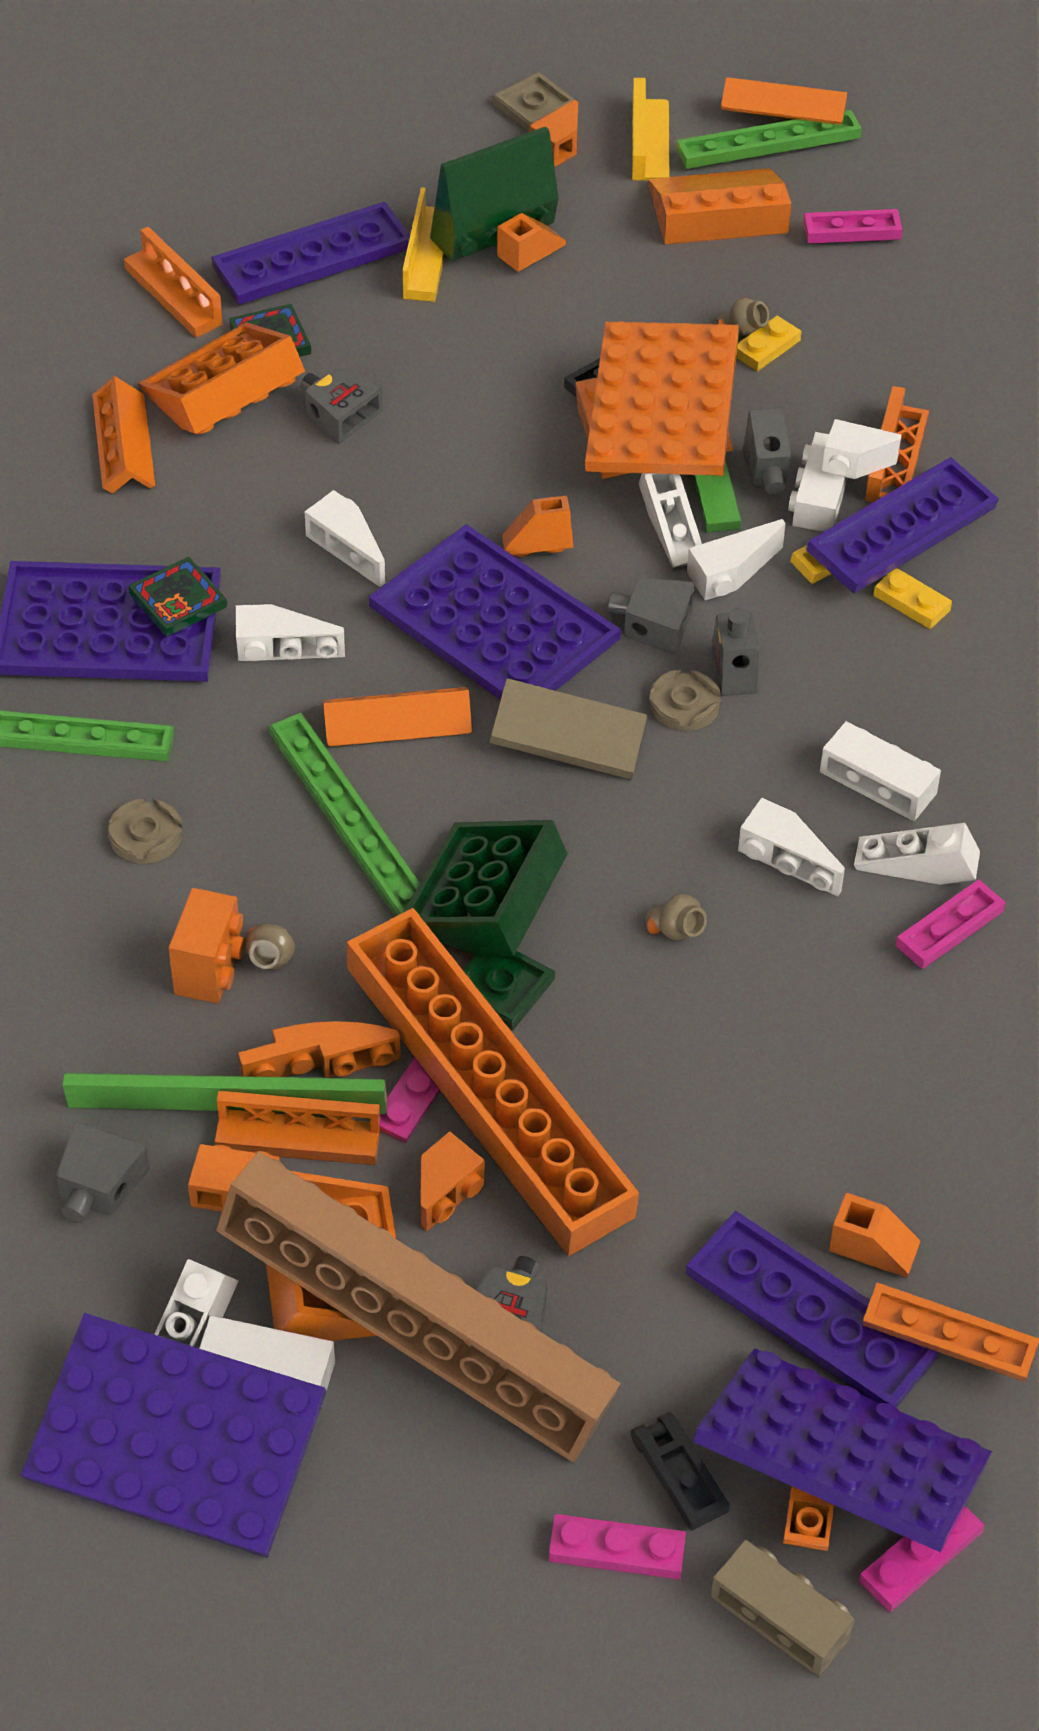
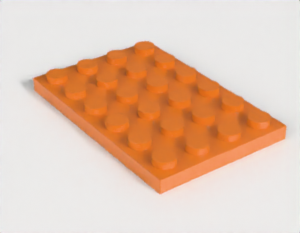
[585,321,739,476]

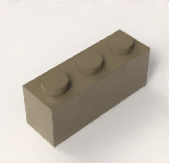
[711,1539,855,1677]

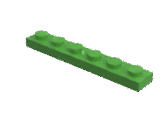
[676,110,862,169]

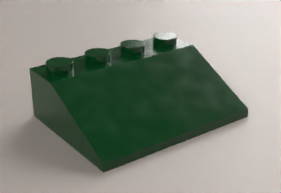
[430,126,559,261]
[404,820,568,957]

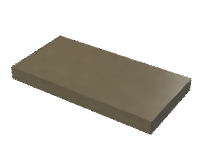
[489,678,647,780]

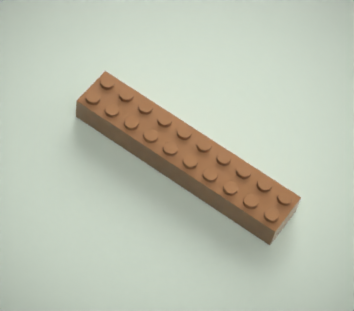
[216,1151,621,1463]

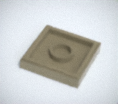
[492,72,578,132]

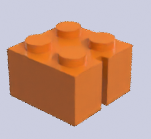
[168,888,246,1004]

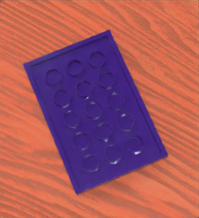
[369,524,621,700]
[0,561,221,682]
[21,1313,327,1558]
[693,1348,992,1553]

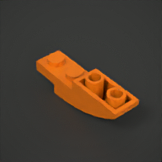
[238,1021,401,1078]

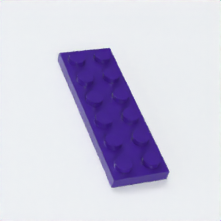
[212,201,410,305]
[806,457,999,594]
[685,1210,940,1408]

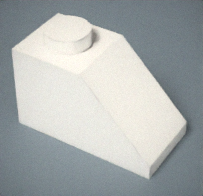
[822,419,902,479]

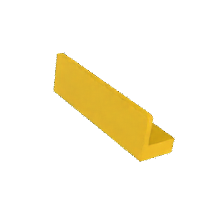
[632,78,669,181]
[403,187,445,302]

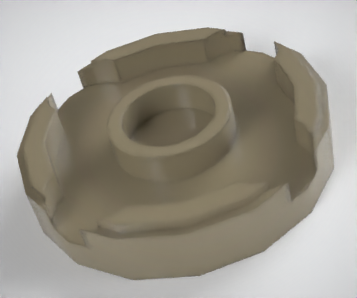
[649,670,721,731]
[108,799,183,864]

